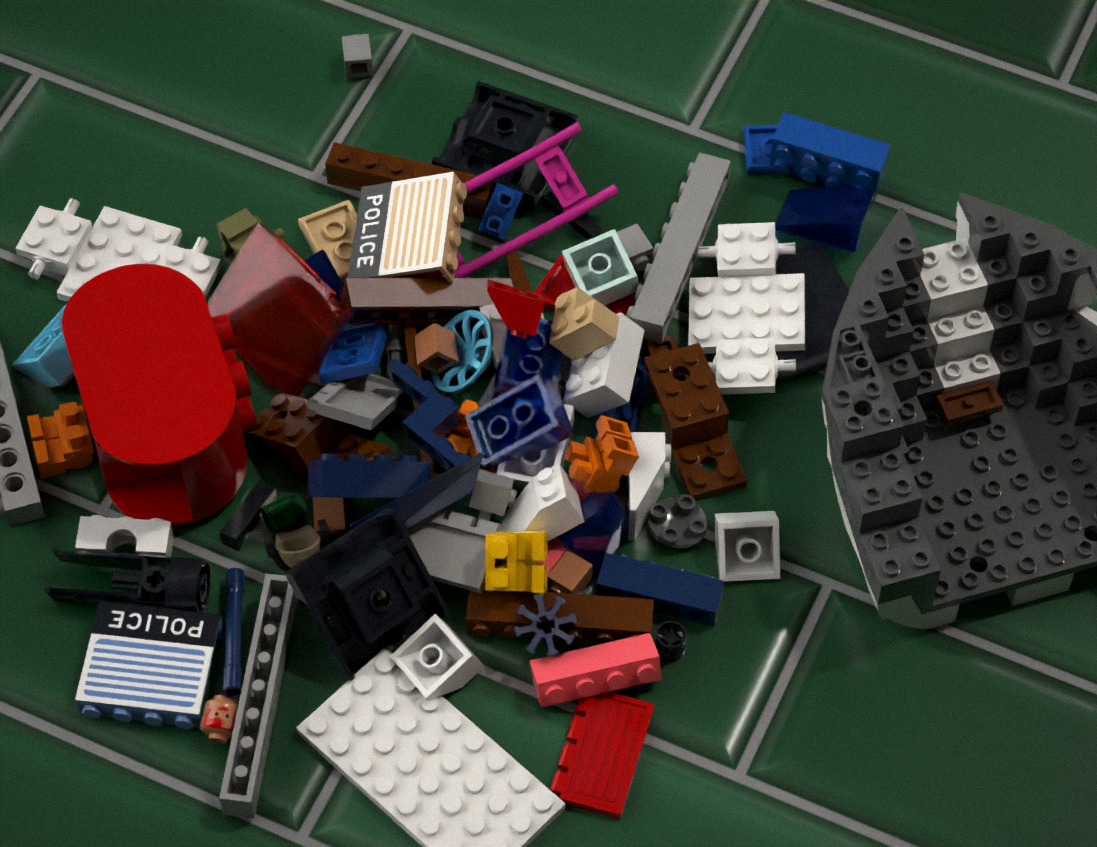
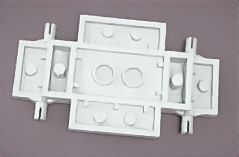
[15,198,222,302]
[688,222,805,394]

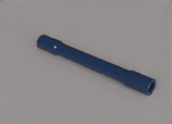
[223,568,244,698]

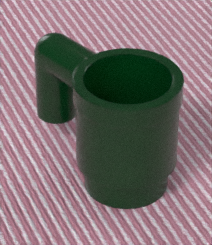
[260,495,305,534]

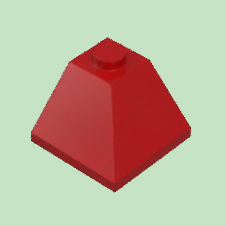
[486,279,545,339]

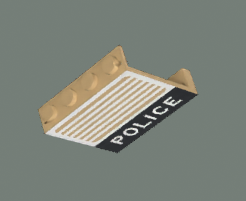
[348,172,467,283]

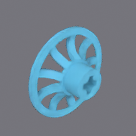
[430,310,494,393]

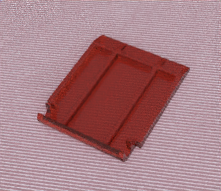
[207,222,353,397]

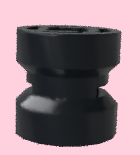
[655,620,687,662]

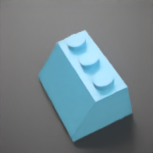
[12,305,74,388]

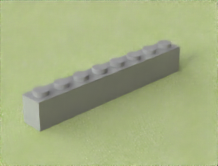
[626,153,731,344]
[219,574,298,818]

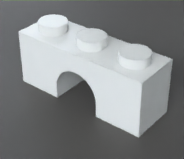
[75,515,174,567]

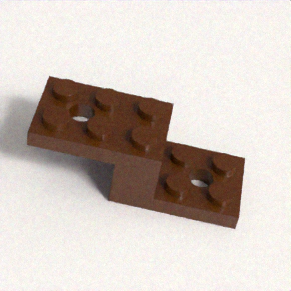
[644,343,747,501]
[243,392,393,479]

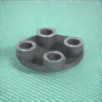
[648,494,708,548]

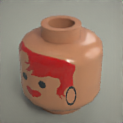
[200,695,239,744]

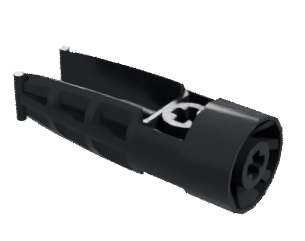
[44,547,211,613]

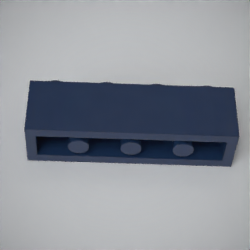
[308,454,430,498]
[596,553,724,627]

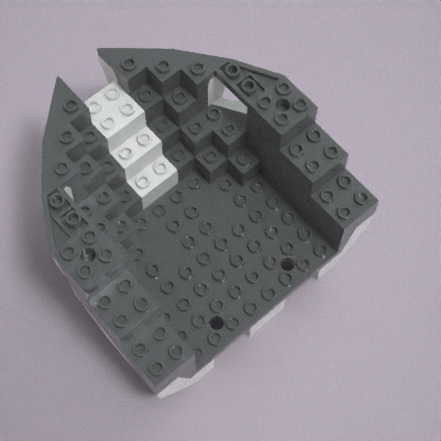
[821,193,1097,630]

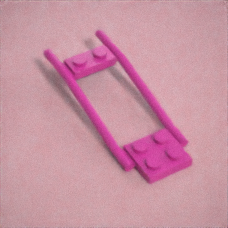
[409,122,619,278]

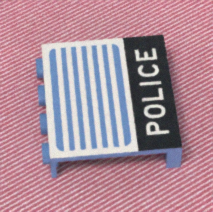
[75,601,224,729]

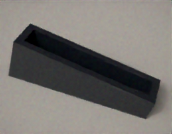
[543,190,602,240]
[220,481,277,551]

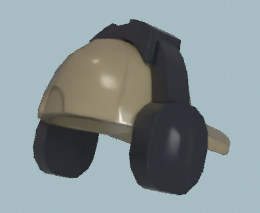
[263,519,331,572]

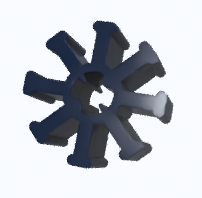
[514,593,578,656]

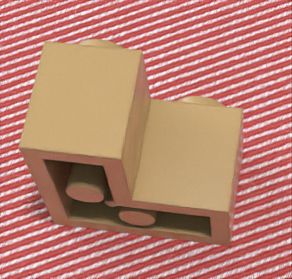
[549,287,619,361]

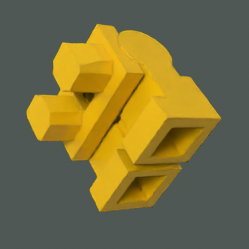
[485,530,548,593]

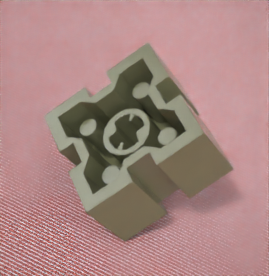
[217,208,286,294]

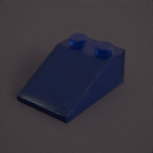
[775,185,874,252]
[491,318,562,406]
[465,374,574,468]

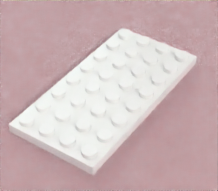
[296,649,565,847]

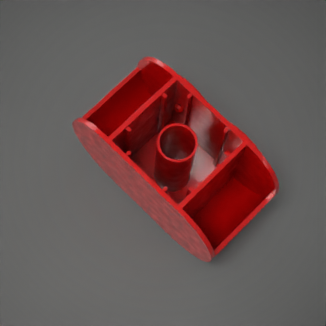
[62,264,257,526]

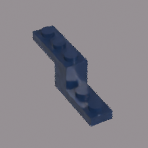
[387,358,470,470]

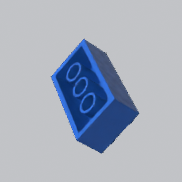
[769,112,890,201]

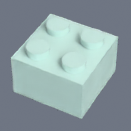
[562,229,639,306]

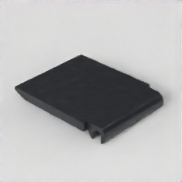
[716,241,849,385]

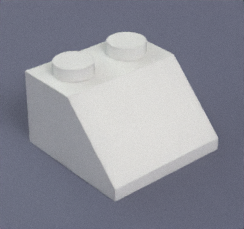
[715,511,780,582]
[390,614,485,700]

